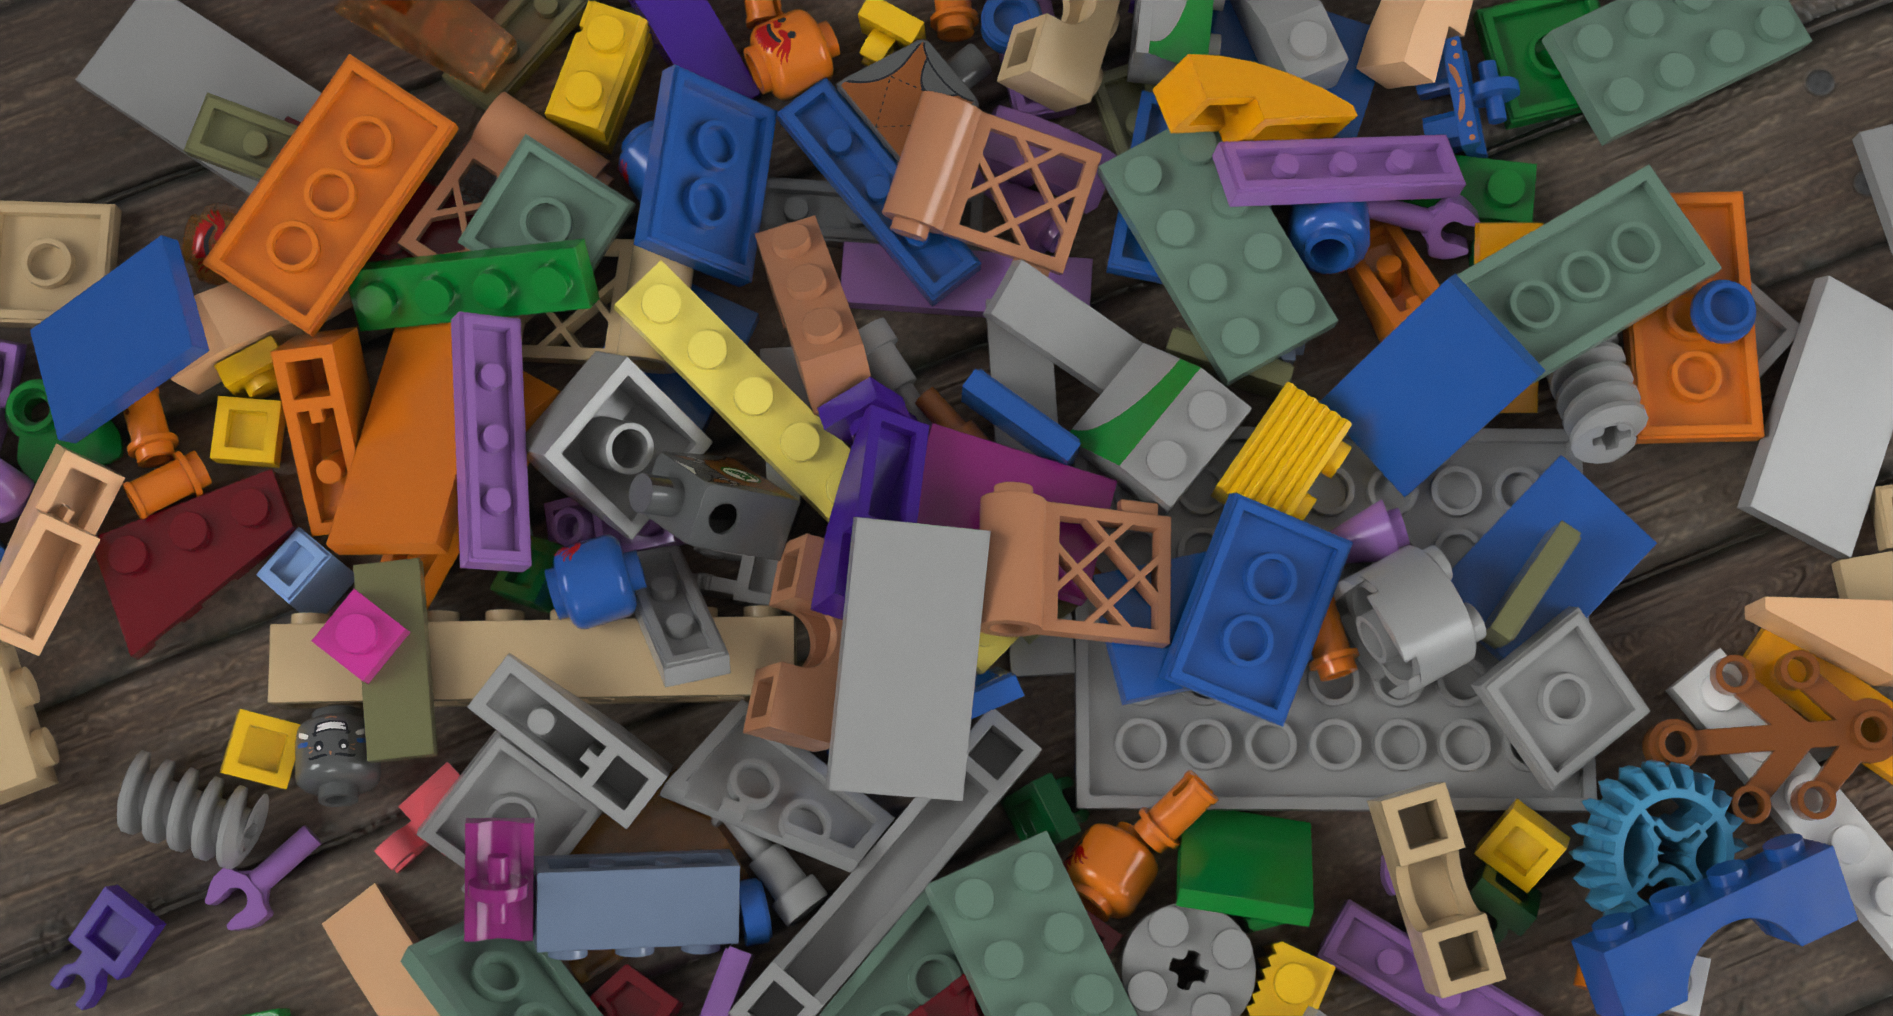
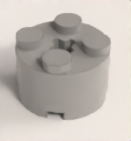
[1334,545,1486,699]
[1116,903,1256,1016]

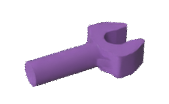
[1366,195,1480,260]
[205,825,322,931]

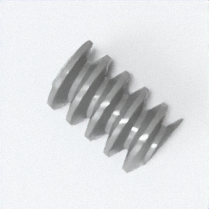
[1546,334,1649,464]
[117,750,269,870]

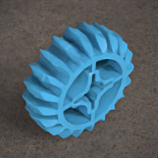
[1568,760,1749,917]

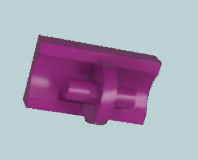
[464,818,535,942]

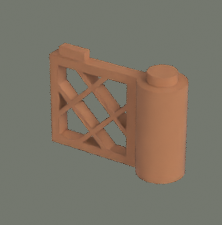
[398,91,615,257]
[882,91,1102,277]
[979,482,1172,648]

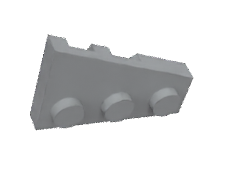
[659,699,895,873]

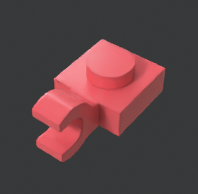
[374,762,460,874]

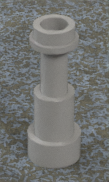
[858,318,932,429]
[710,816,829,927]

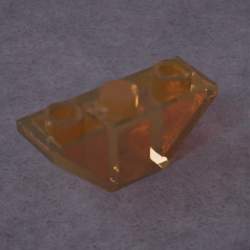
[334,0,517,92]

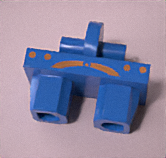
[1415,36,1520,158]

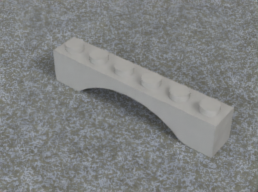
[728,709,1042,1016]

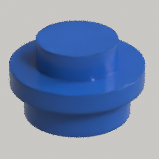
[1690,280,1756,344]

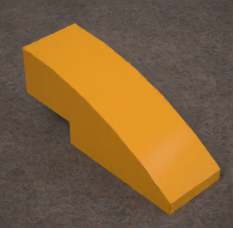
[1152,54,1358,142]

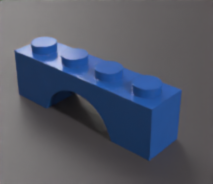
[1571,833,1858,1016]

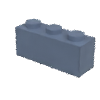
[533,849,740,960]

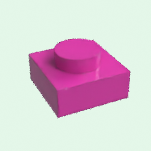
[311,589,410,684]

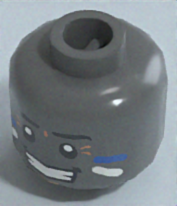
[295,705,381,807]

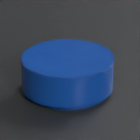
[980,0,1043,55]
[739,877,772,947]

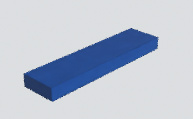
[777,77,982,307]

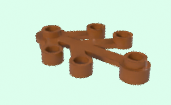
[1642,650,1893,825]

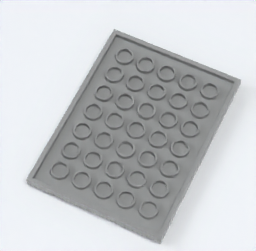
[1073,427,1597,813]

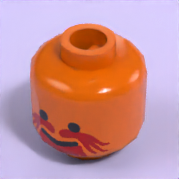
[743,9,840,101]
[1063,822,1158,922]

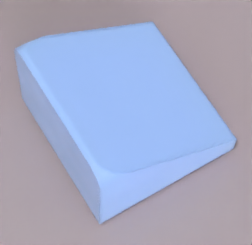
[256,527,354,614]

